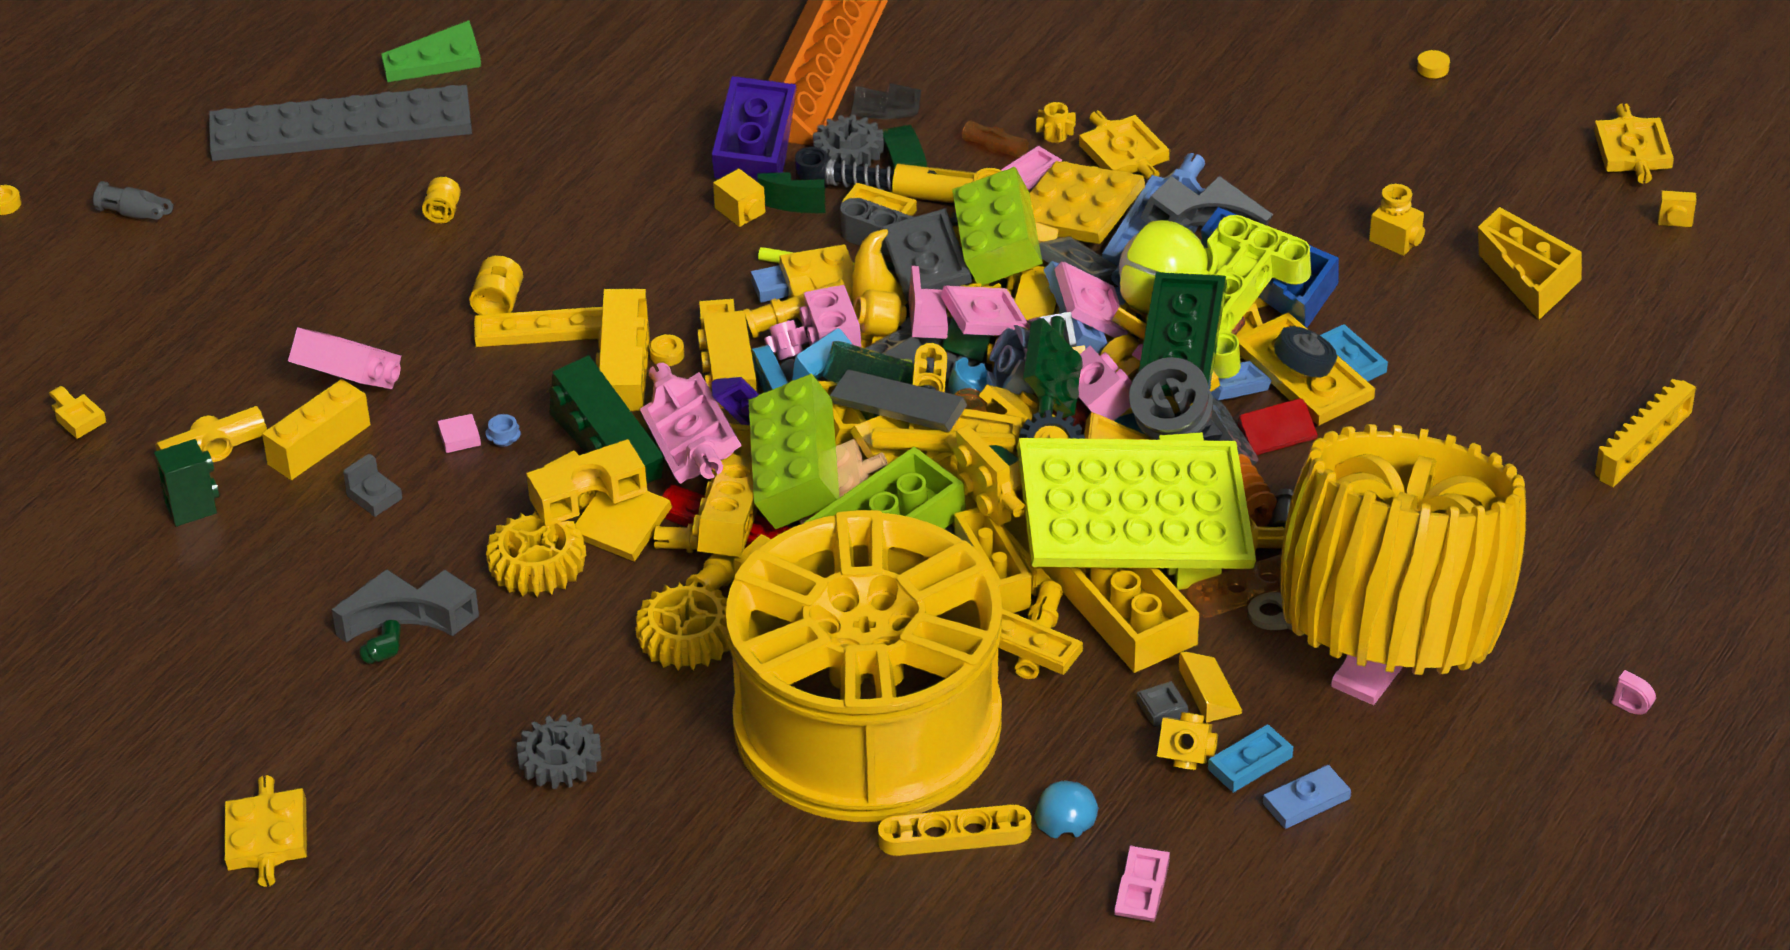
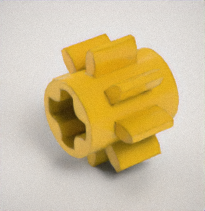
[1036,102,1076,143]

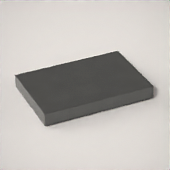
[881,208,972,301]

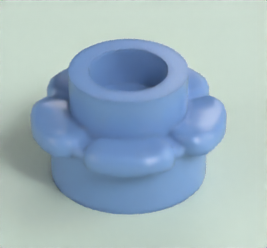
[486,414,521,447]

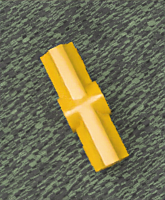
[155,406,267,462]

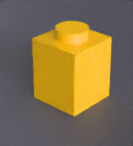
[713,169,765,227]
[1369,206,1425,256]

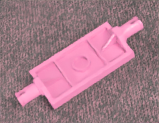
[640,362,742,484]

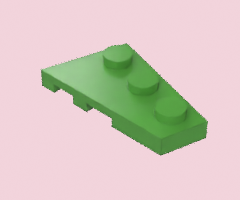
[381,20,481,82]

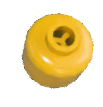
[853,290,907,336]

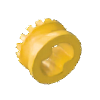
[1381,184,1412,216]

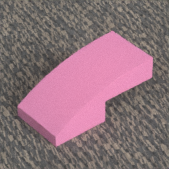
[1114,846,1170,922]

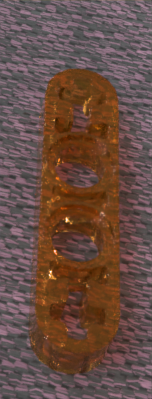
[1187,554,1282,618]

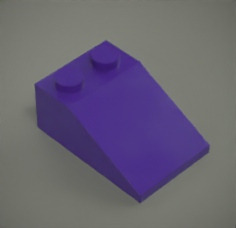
[712,76,796,182]

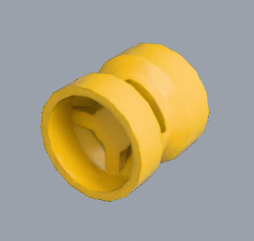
[422,177,461,223]

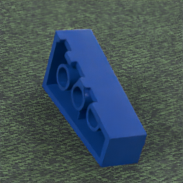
[1201,207,1339,328]

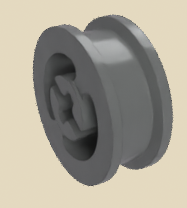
[1129,357,1213,440]

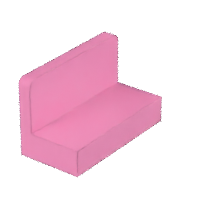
[908,266,948,338]

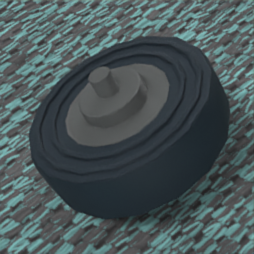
[1274,326,1337,377]

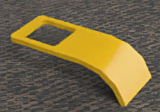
[1112,302,1148,340]

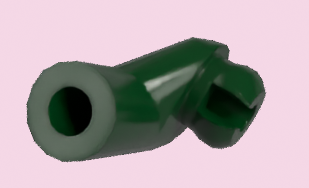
[359,620,401,664]

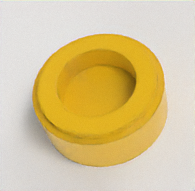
[1417,50,1450,79]
[0,185,21,215]
[649,334,684,366]

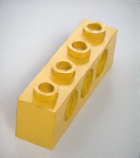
[692,454,758,557]

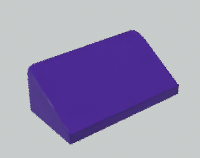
[712,377,759,425]

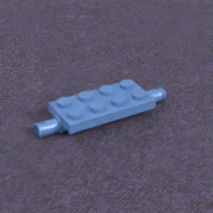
[1102,153,1205,287]

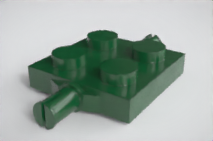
[1023,316,1083,418]

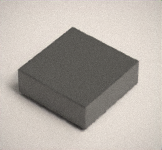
[1137,681,1188,727]

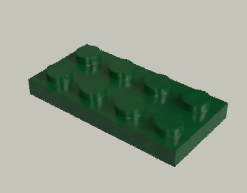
[1138,272,1227,397]

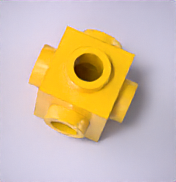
[1157,712,1218,770]

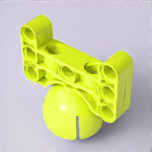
[1119,215,1311,379]

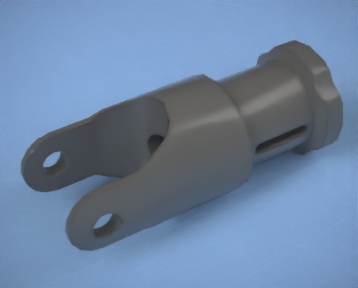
[93,181,173,219]

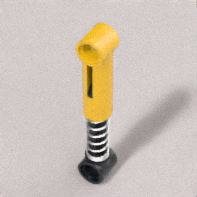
[795,147,1001,204]

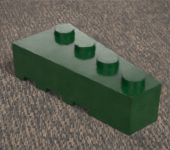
[549,355,664,484]

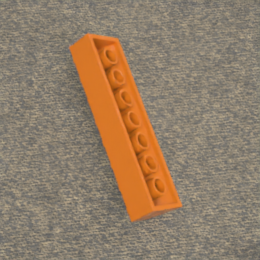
[768,0,888,146]

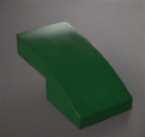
[881,125,927,170]
[757,172,826,214]

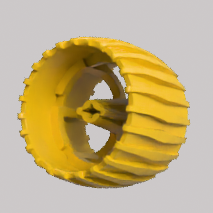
[1281,424,1526,675]

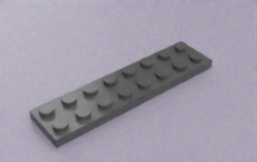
[209,85,472,161]

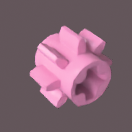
[764,320,809,361]

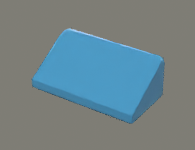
[792,328,855,381]

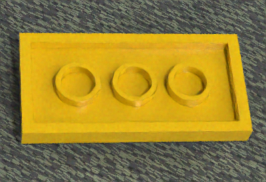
[1236,312,1375,426]

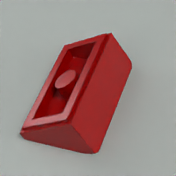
[1238,398,1318,455]

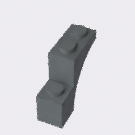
[1140,176,1273,227]
[332,569,479,643]

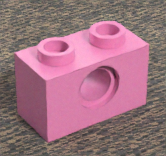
[1078,346,1132,421]

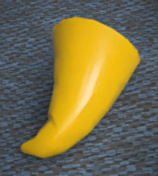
[852,229,907,308]

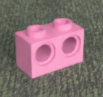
[800,285,862,355]

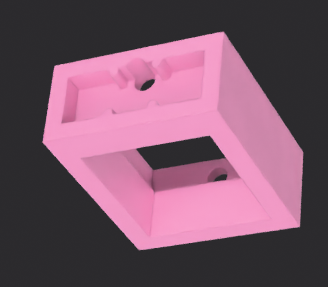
[288,327,402,389]

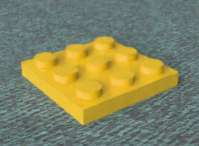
[1030,161,1145,244]

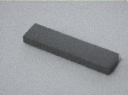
[830,369,967,432]

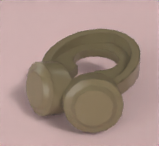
[1248,592,1292,631]

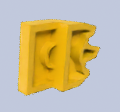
[779,244,854,321]

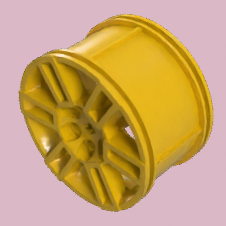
[726,510,1002,822]

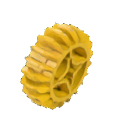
[486,510,586,597]
[635,581,730,671]

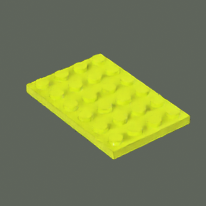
[1017,438,1256,569]

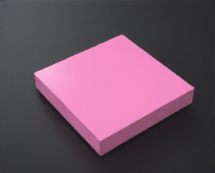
[1054,262,1128,338]
[941,286,1030,336]

